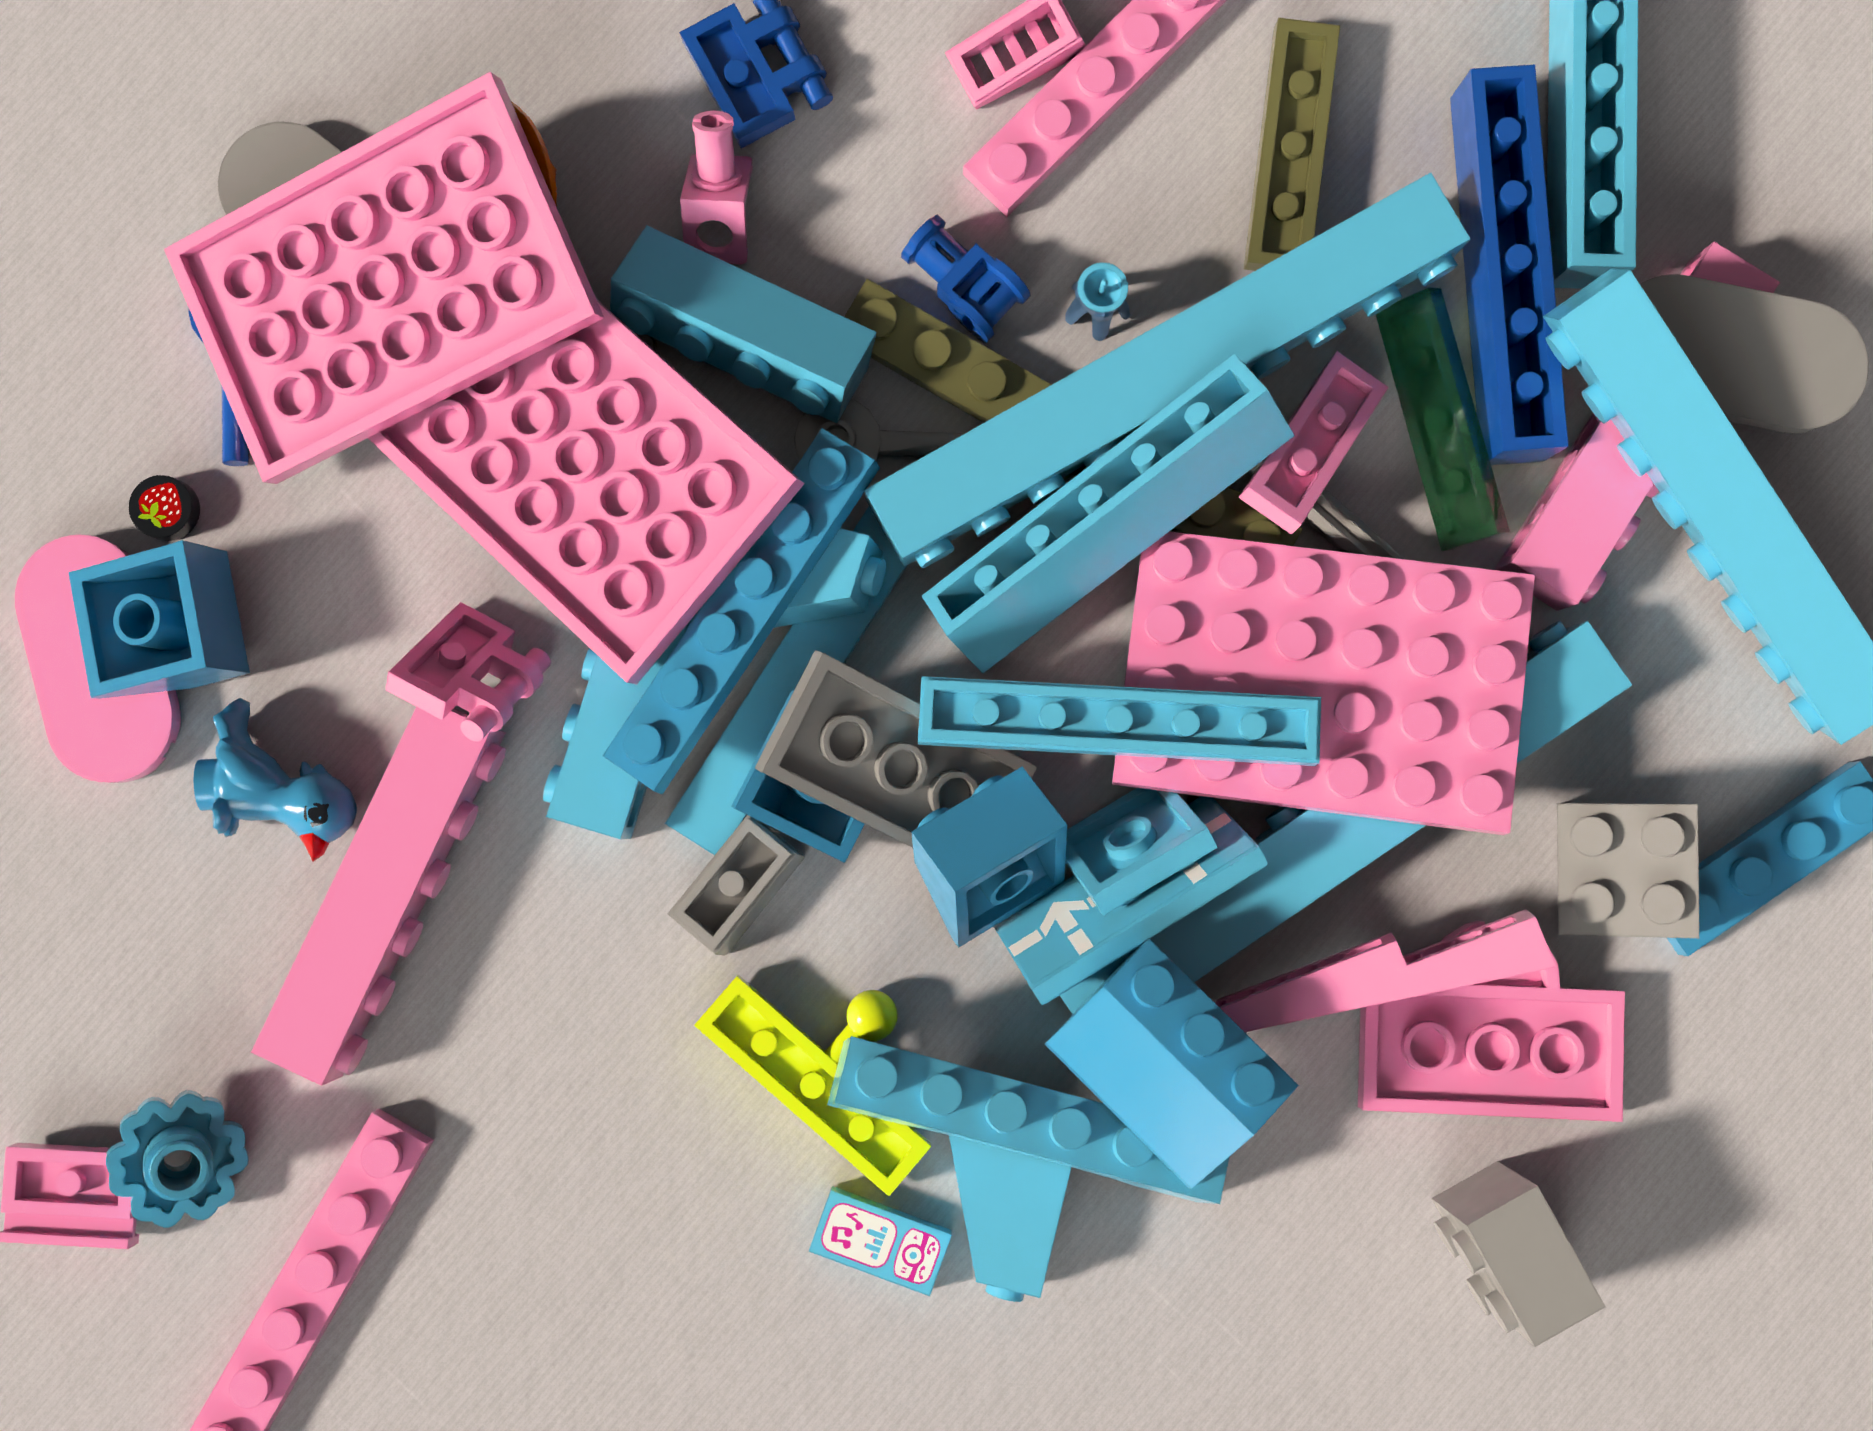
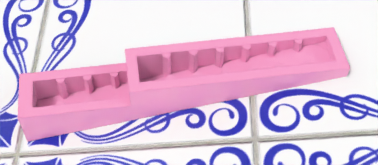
[1213,909,1557,1032]

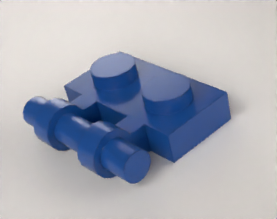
[679,0,833,149]

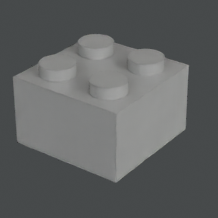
[1557,803,1700,939]
[1431,1161,1606,1347]

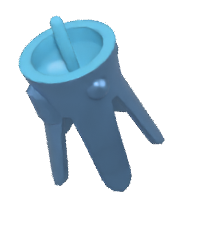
[1065,263,1130,341]

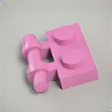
[386,602,551,742]

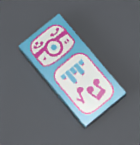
[809,1186,952,1296]

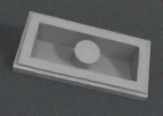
[668,815,804,956]

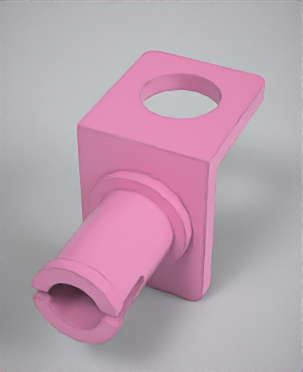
[680,110,753,264]

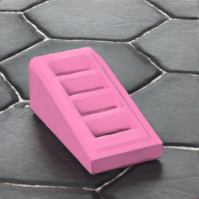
[945,0,1086,110]

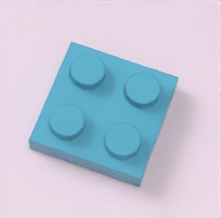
[1066,788,1218,916]

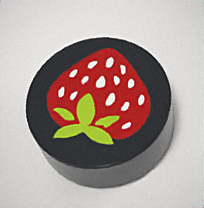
[129,475,200,541]

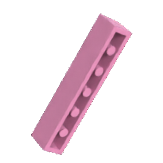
[1494,241,1780,611]
[251,707,506,1086]

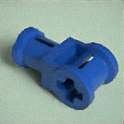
[901,214,1031,343]

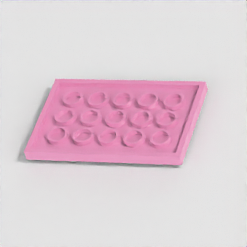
[164,72,604,484]
[368,300,805,685]
[1112,532,1535,835]

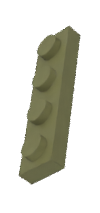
[1243,17,1340,271]

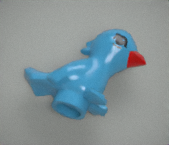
[193,698,357,862]

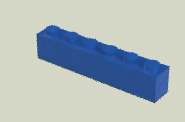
[1450,64,1568,466]

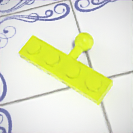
[694,975,931,1196]

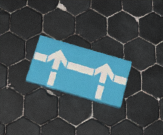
[994,796,1268,1005]

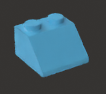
[69,540,250,699]
[911,767,1067,948]

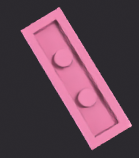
[1239,351,1388,535]

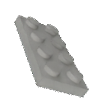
[755,650,1037,848]

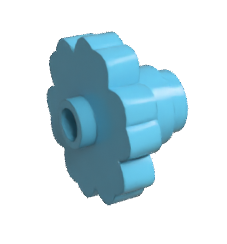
[106,1090,248,1228]

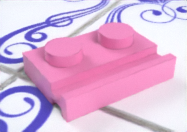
[0,1143,139,1249]

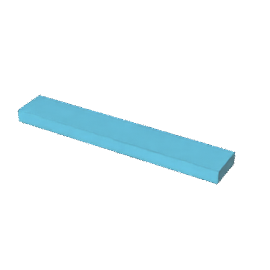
[665,507,908,855]
[918,676,1321,766]

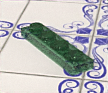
[1376,288,1510,551]

